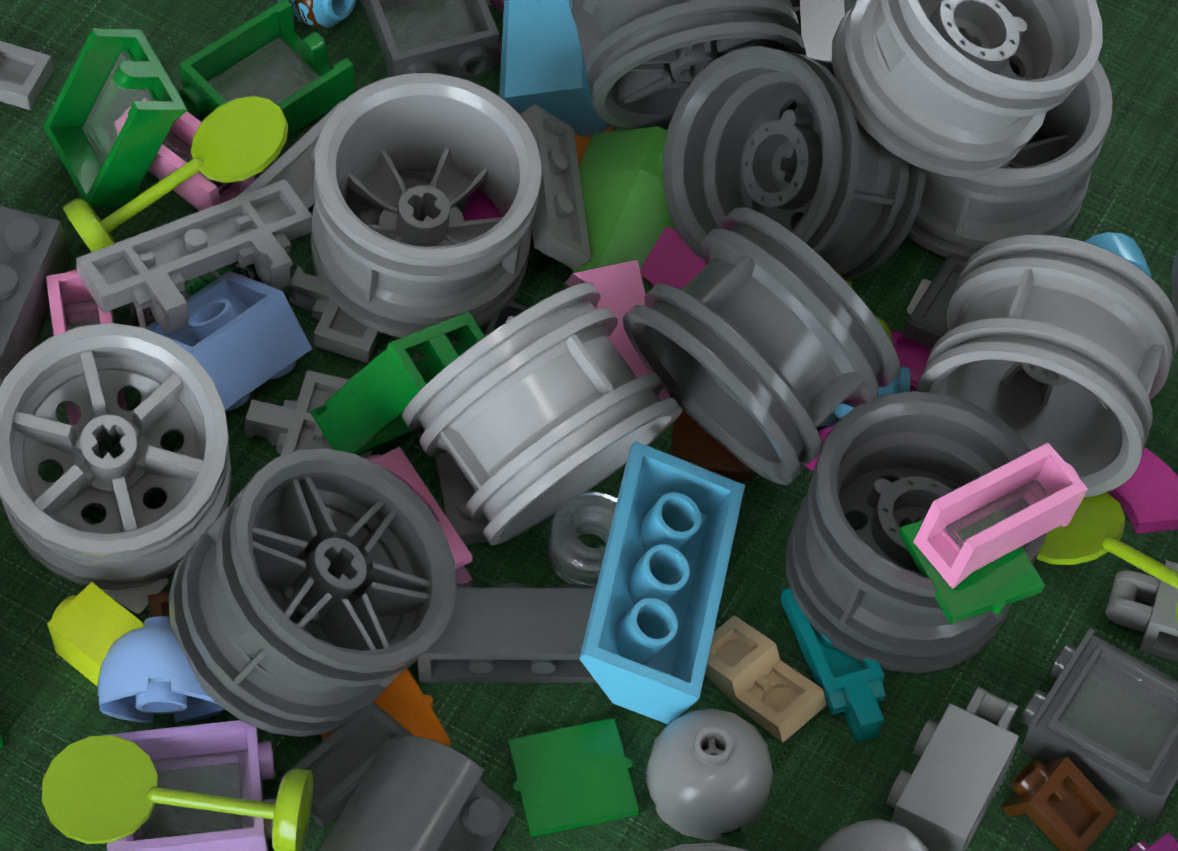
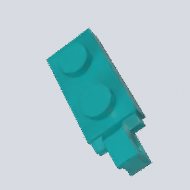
[780,588,886,744]

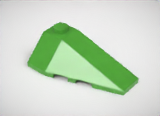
[572,126,677,294]

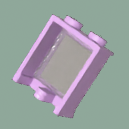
[102,720,276,851]

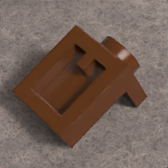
[1001,757,1118,851]

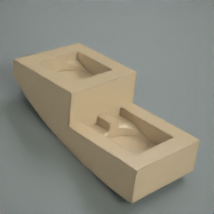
[705,615,827,743]

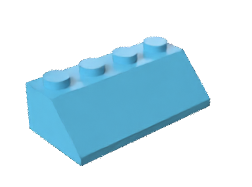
[499,0,611,136]
[579,441,745,724]

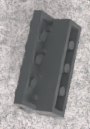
[318,736,515,851]

